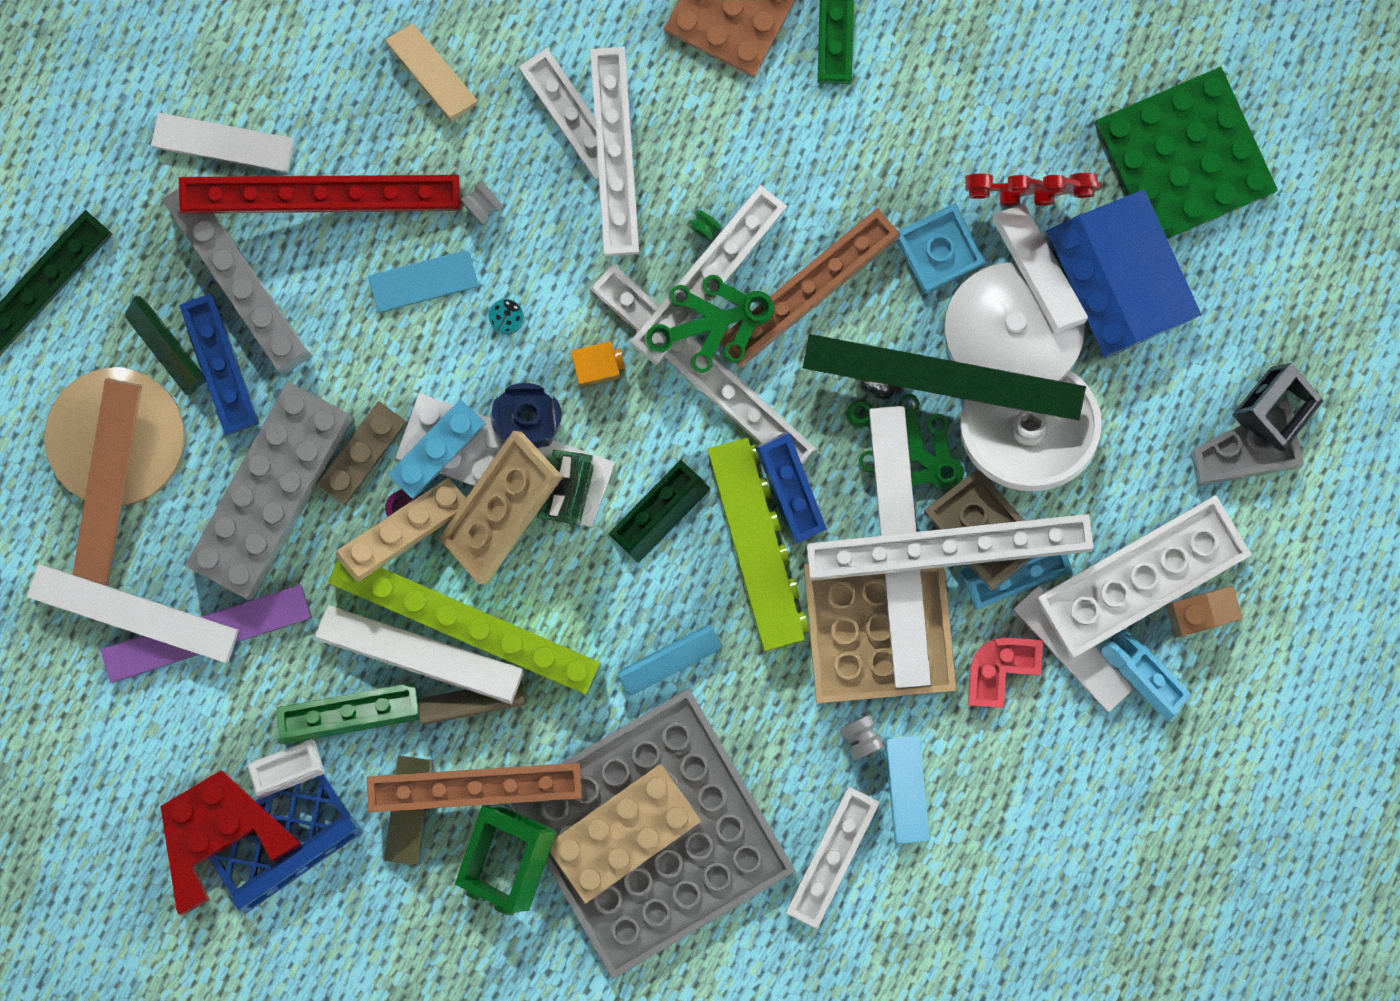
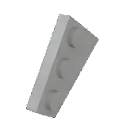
[1192,399,1304,486]

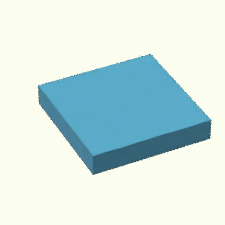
[896,202,987,295]

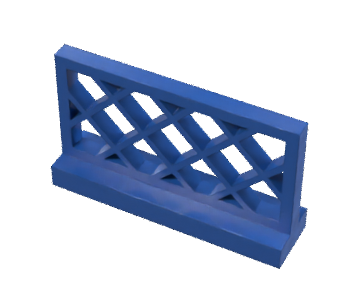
[209,774,364,913]

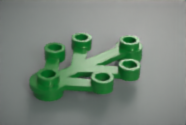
[644,275,774,374]
[846,394,964,491]

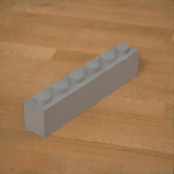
[161,188,312,376]

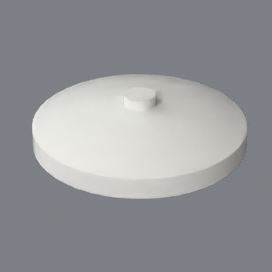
[944,263,1084,381]
[960,371,1102,491]

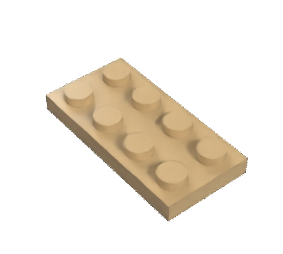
[439,431,563,584]
[550,763,702,904]

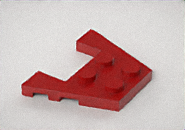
[160,770,302,916]

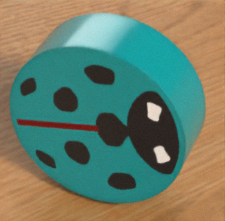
[489,299,524,335]

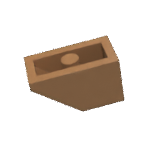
[1166,586,1243,638]

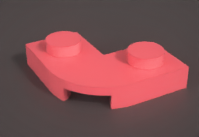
[967,638,1043,708]

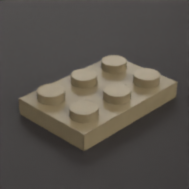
[924,469,1034,591]

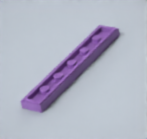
[100,584,312,683]

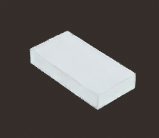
[247,739,325,799]

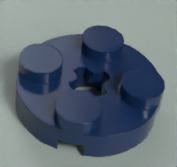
[491,383,562,448]

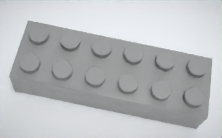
[185,381,354,600]

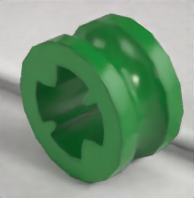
[687,209,722,242]

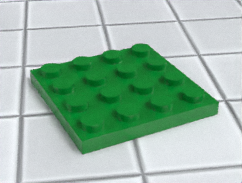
[1094,66,1278,239]

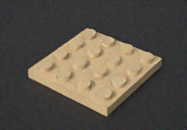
[803,563,957,704]

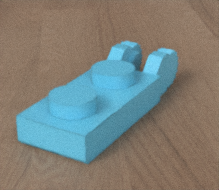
[1100,629,1191,721]

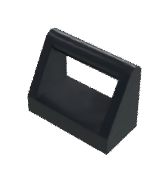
[1232,363,1323,451]

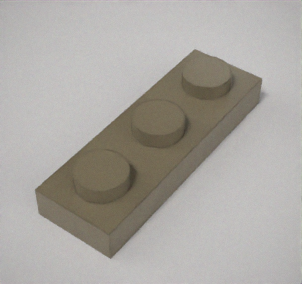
[316,401,408,506]

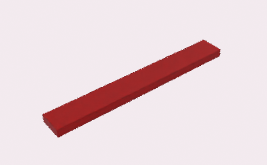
[179,175,460,214]

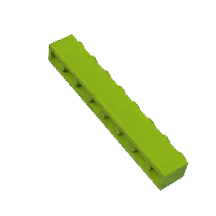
[327,560,601,695]

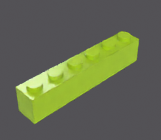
[707,437,809,652]

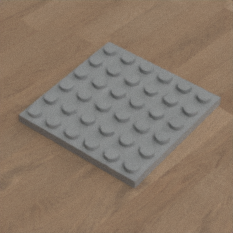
[512,688,796,979]

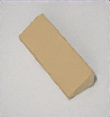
[385,23,478,123]

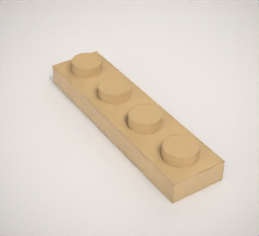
[336,477,466,583]

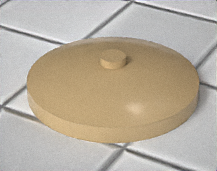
[45,368,186,506]

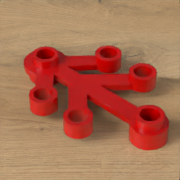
[965,173,1101,206]

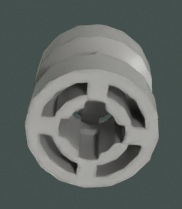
[839,714,886,761]

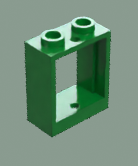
[455,804,557,916]

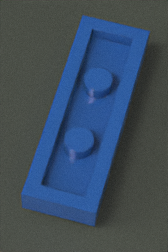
[755,433,827,543]

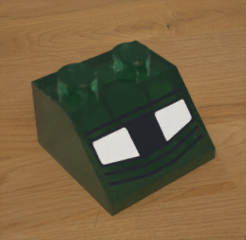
[537,449,595,530]

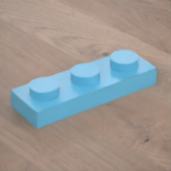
[387,399,486,499]

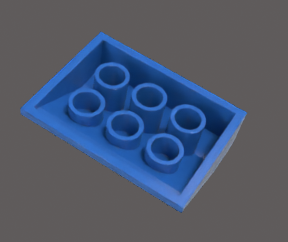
[1046,189,1202,359]

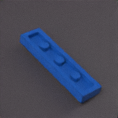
[179,293,260,436]

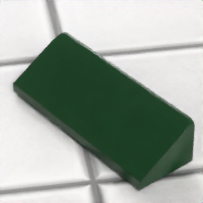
[125,296,206,395]
[608,459,710,563]

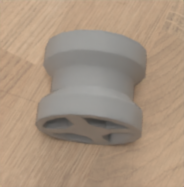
[460,181,503,225]

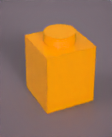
[571,341,625,389]

